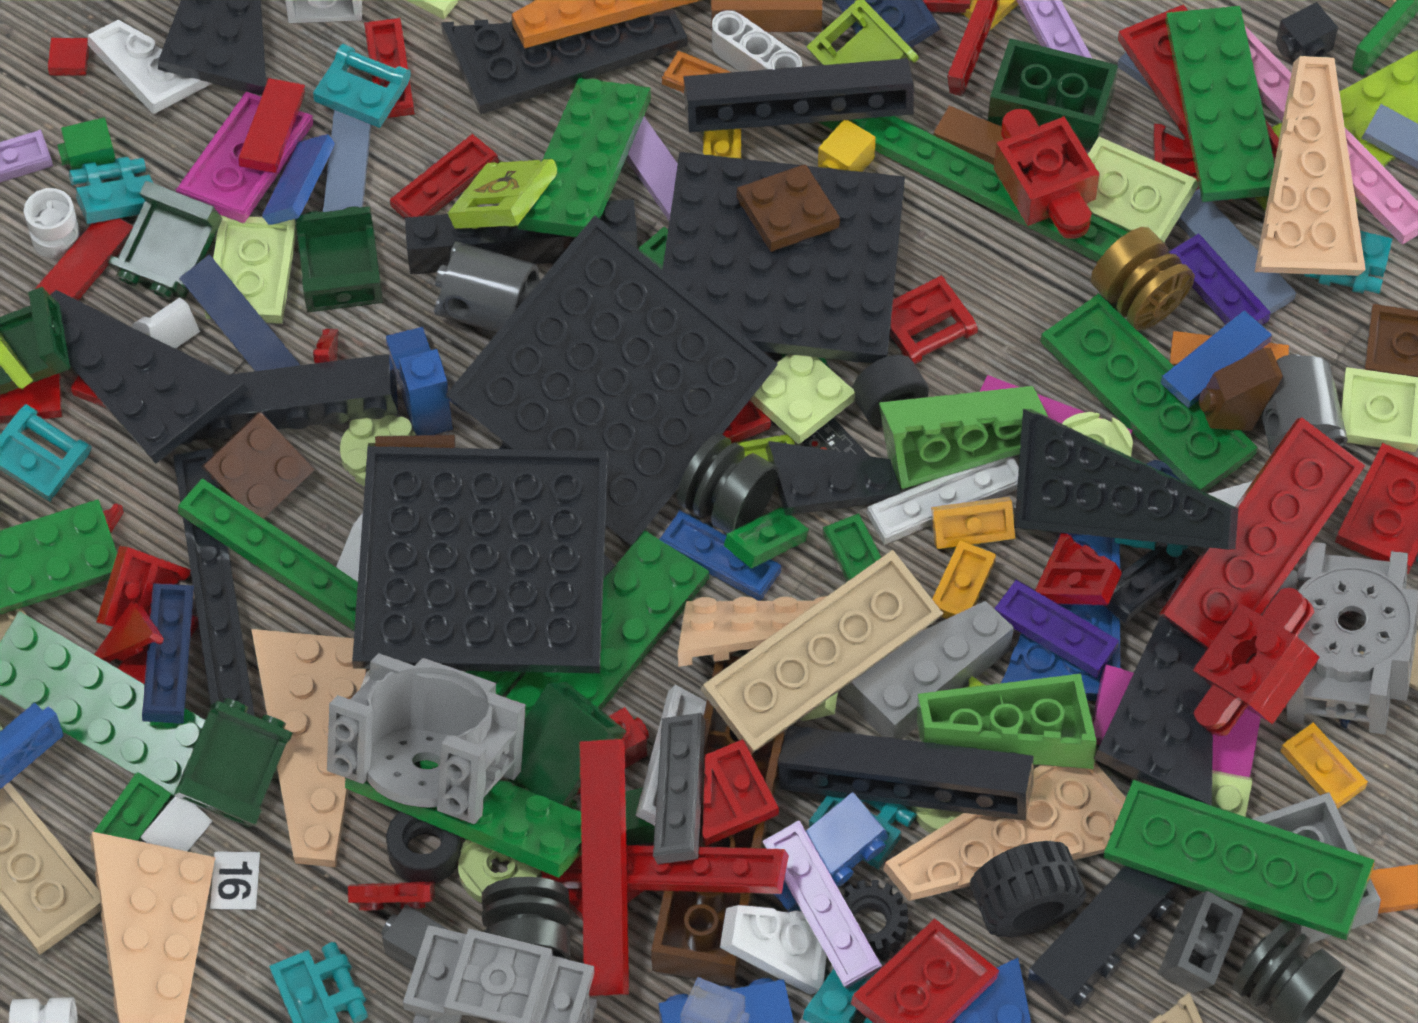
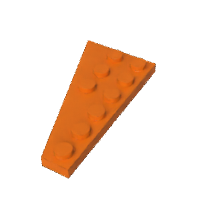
[512,0,701,48]

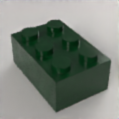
[987,38,1118,149]

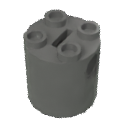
[434,241,540,333]
[1261,354,1348,454]

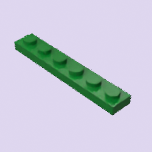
[178,478,358,631]

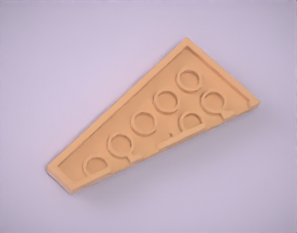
[1254,56,1365,276]
[678,596,927,667]
[251,629,369,867]
[883,762,1126,901]
[90,832,215,1023]

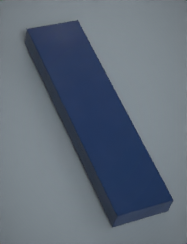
[179,254,300,371]
[142,584,194,723]

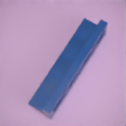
[0,703,64,789]

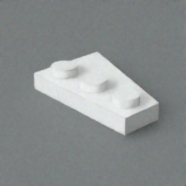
[88,20,213,114]
[720,905,827,995]

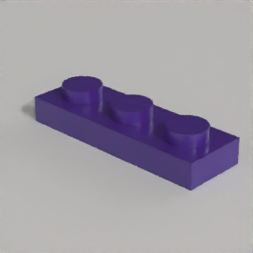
[1169,233,1271,325]
[994,580,1119,678]

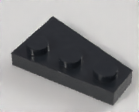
[765,441,901,516]

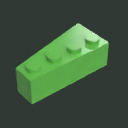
[879,386,1048,489]
[917,674,1097,769]

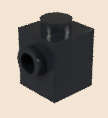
[1276,2,1338,63]

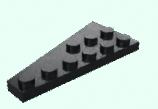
[158,0,266,96]
[441,9,688,115]
[50,290,249,464]
[1014,409,1239,550]
[1093,576,1213,806]

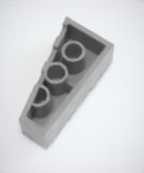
[838,601,1014,739]

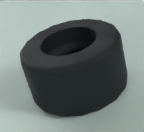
[852,355,929,428]
[386,811,462,884]

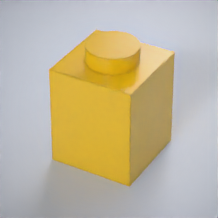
[818,120,876,172]

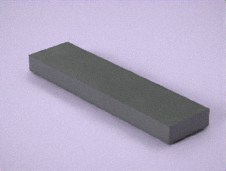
[653,713,706,864]

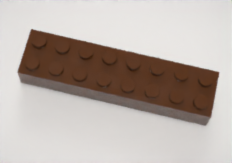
[651,655,787,986]

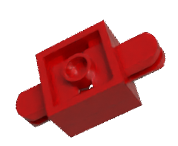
[994,109,1100,239]
[1193,587,1320,736]

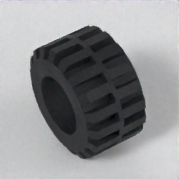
[970,841,1086,937]

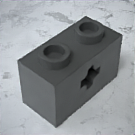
[1158,891,1244,993]

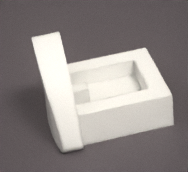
[132,297,200,349]

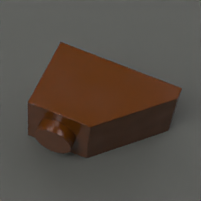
[1199,348,1283,431]

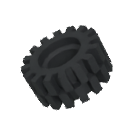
[841,879,908,961]

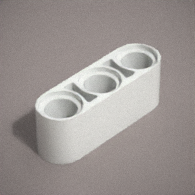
[712,10,802,72]

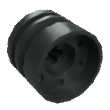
[677,433,779,533]
[482,877,570,960]
[1232,920,1346,1023]

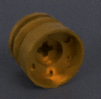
[1090,227,1195,330]

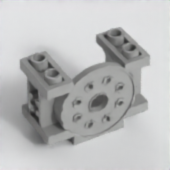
[1286,542,1418,734]
[327,653,526,824]
[403,925,597,1023]

